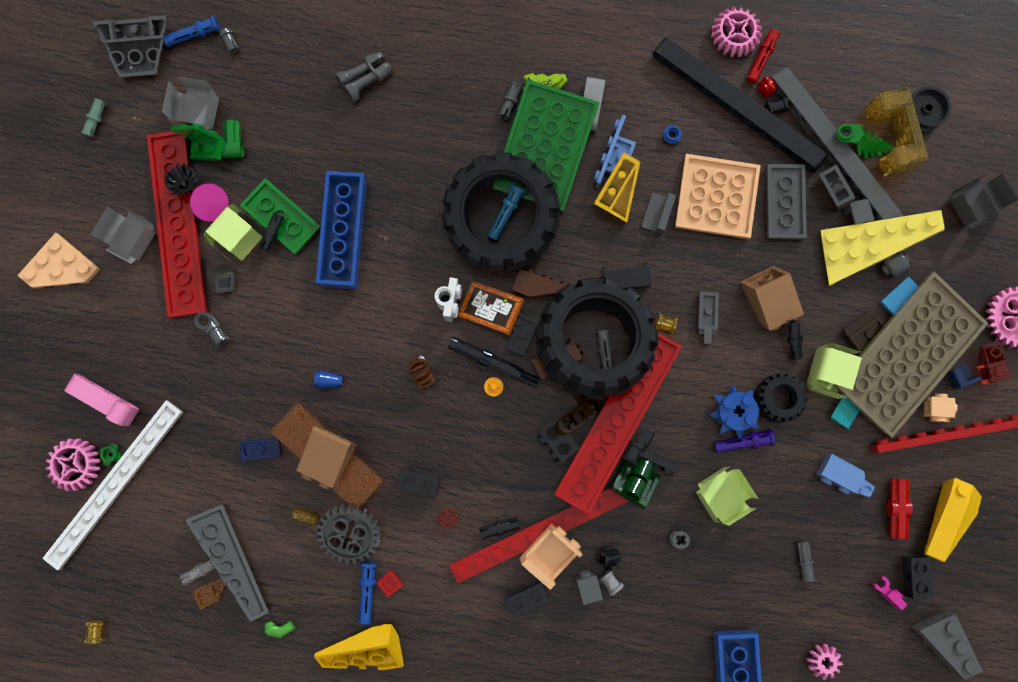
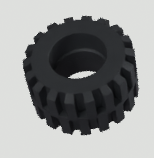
[754,373,809,423]

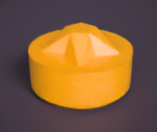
[484,377,503,397]

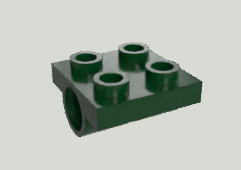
[610,459,660,510]

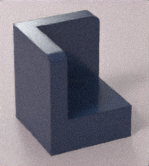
[946,363,982,389]

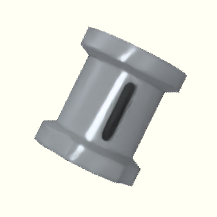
[598,570,624,596]

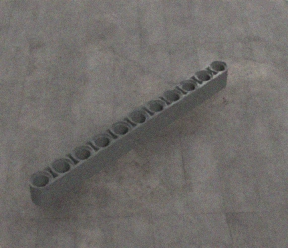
[769,67,904,221]

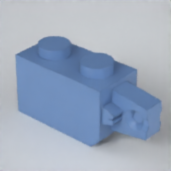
[816,454,875,497]

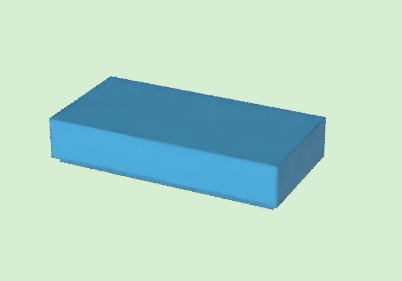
[879,276,918,316]

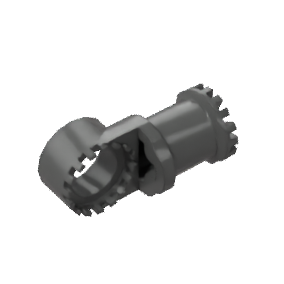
[194,312,230,349]

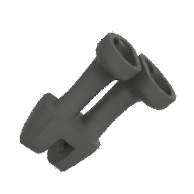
[335,52,393,103]

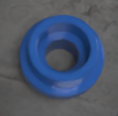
[663,125,682,144]

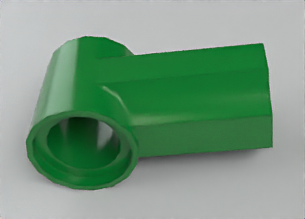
[222,120,244,159]

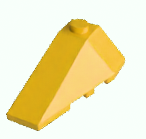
[924,478,982,562]

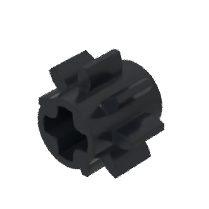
[597,545,621,571]

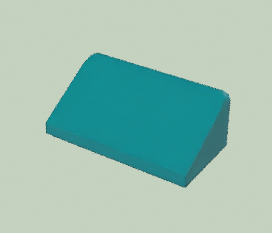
[831,398,860,430]

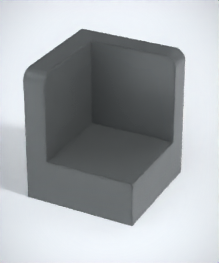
[844,199,874,225]
[207,265,234,293]

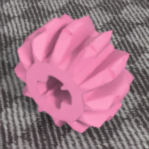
[806,644,843,680]

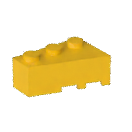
[594,152,640,222]

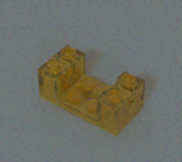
[866,87,929,177]

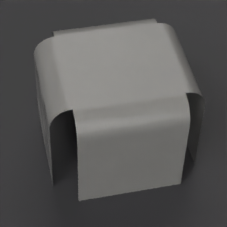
[162,76,219,130]
[91,204,156,264]

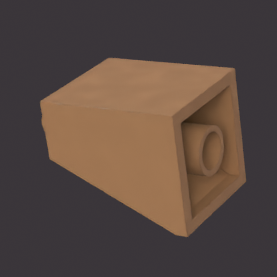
[740,266,804,331]
[297,426,357,490]

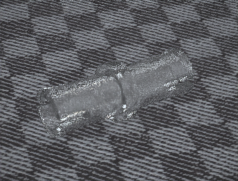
[180,559,214,586]

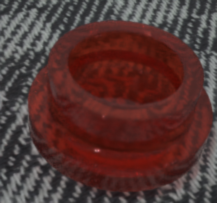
[438,509,458,528]

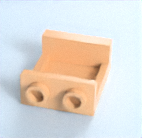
[519,524,583,590]

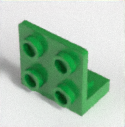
[170,123,225,161]

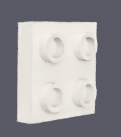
[435,277,462,322]

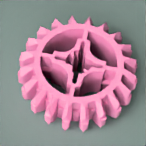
[711,6,762,58]
[45,439,101,491]

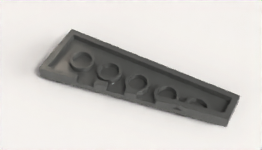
[185,504,269,622]

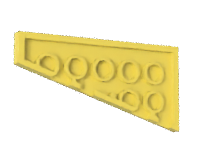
[821,210,945,286]

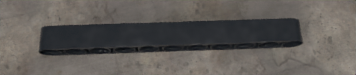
[652,38,827,173]

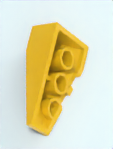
[314,624,404,670]

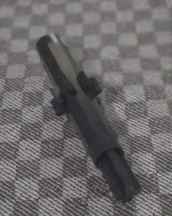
[448,336,540,387]

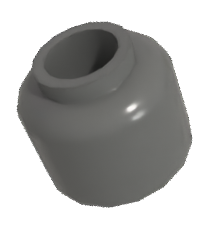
[880,250,912,278]

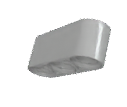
[583,77,605,132]

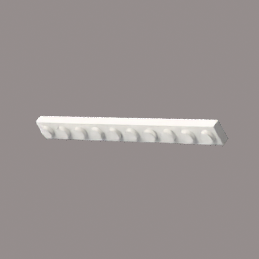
[42,400,183,570]

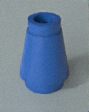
[314,370,342,389]

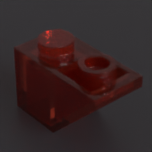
[977,341,1012,385]

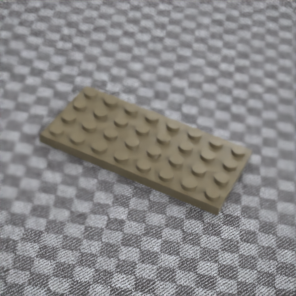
[833,271,988,438]

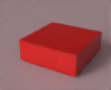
[376,569,404,598]

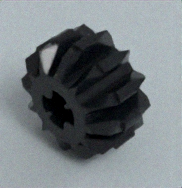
[163,163,198,196]

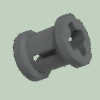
[669,530,690,549]

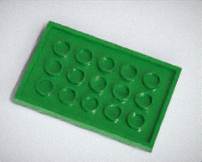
[492,79,600,212]

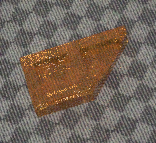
[192,578,225,610]

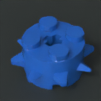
[710,385,761,439]

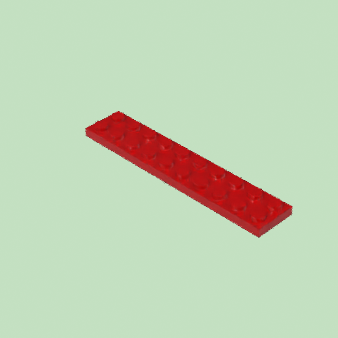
[147,131,208,319]
[554,333,682,515]

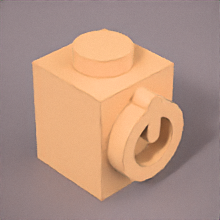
[924,394,957,422]

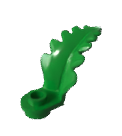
[836,124,893,159]

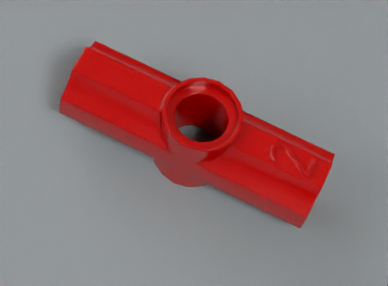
[886,478,913,539]

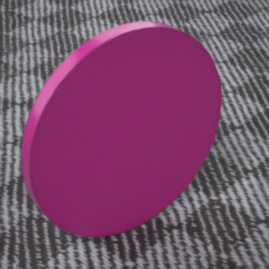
[190,184,229,222]

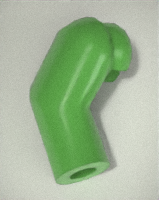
[264,621,295,638]

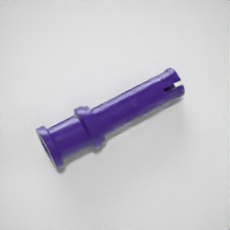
[713,429,775,454]

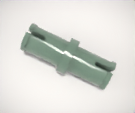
[81,98,106,138]

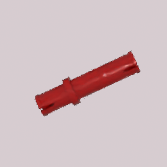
[746,29,780,84]

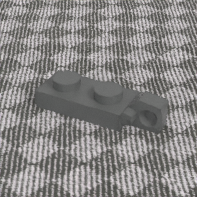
[697,292,719,346]

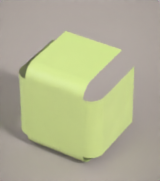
[204,204,264,262]
[807,343,862,399]
[696,467,758,525]

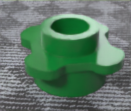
[99,443,122,466]

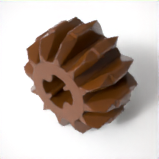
[407,356,436,390]

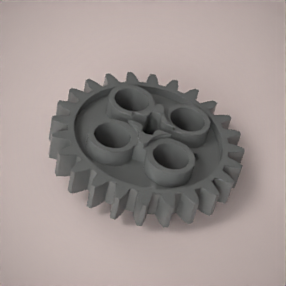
[316,503,381,564]

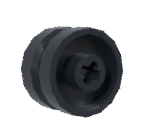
[900,86,951,135]

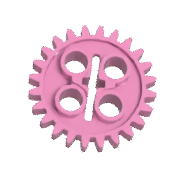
[985,286,1018,349]

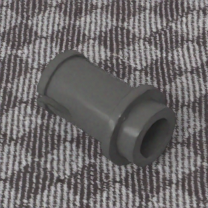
[219,28,239,54]

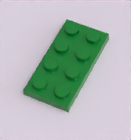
[240,178,321,255]

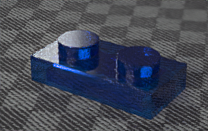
[239,437,282,461]

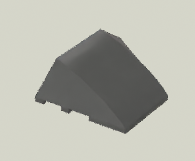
[92,15,167,78]

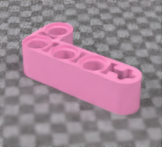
[64,373,139,427]

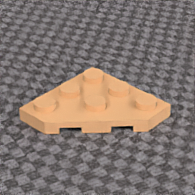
[17,233,100,289]

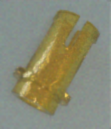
[292,507,318,526]

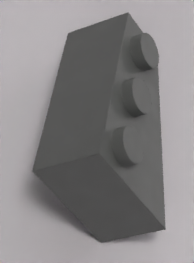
[911,611,983,680]

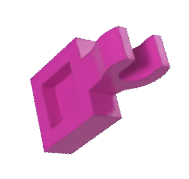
[872,576,907,610]

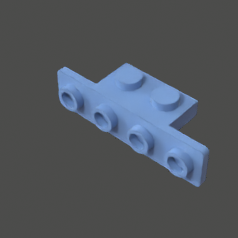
[594,115,636,189]

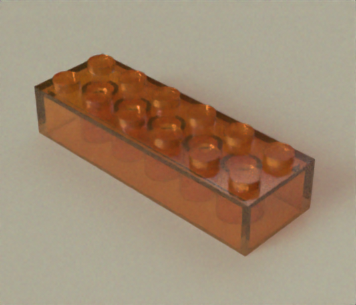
[270,402,386,510]

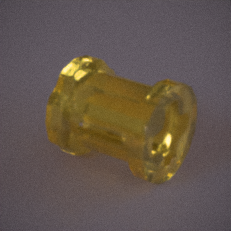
[655,313,678,334]
[83,621,104,644]

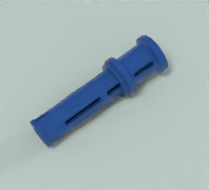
[163,15,221,47]
[358,562,378,625]

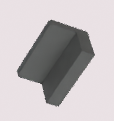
[641,193,676,235]

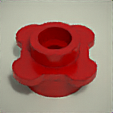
[757,77,776,98]

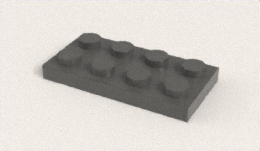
[766,164,807,240]

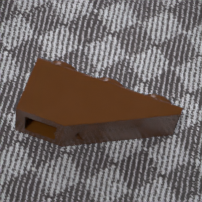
[512,268,571,300]

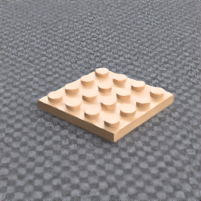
[674,154,761,239]

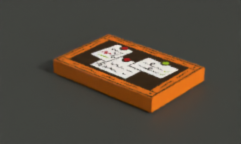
[457,281,524,335]

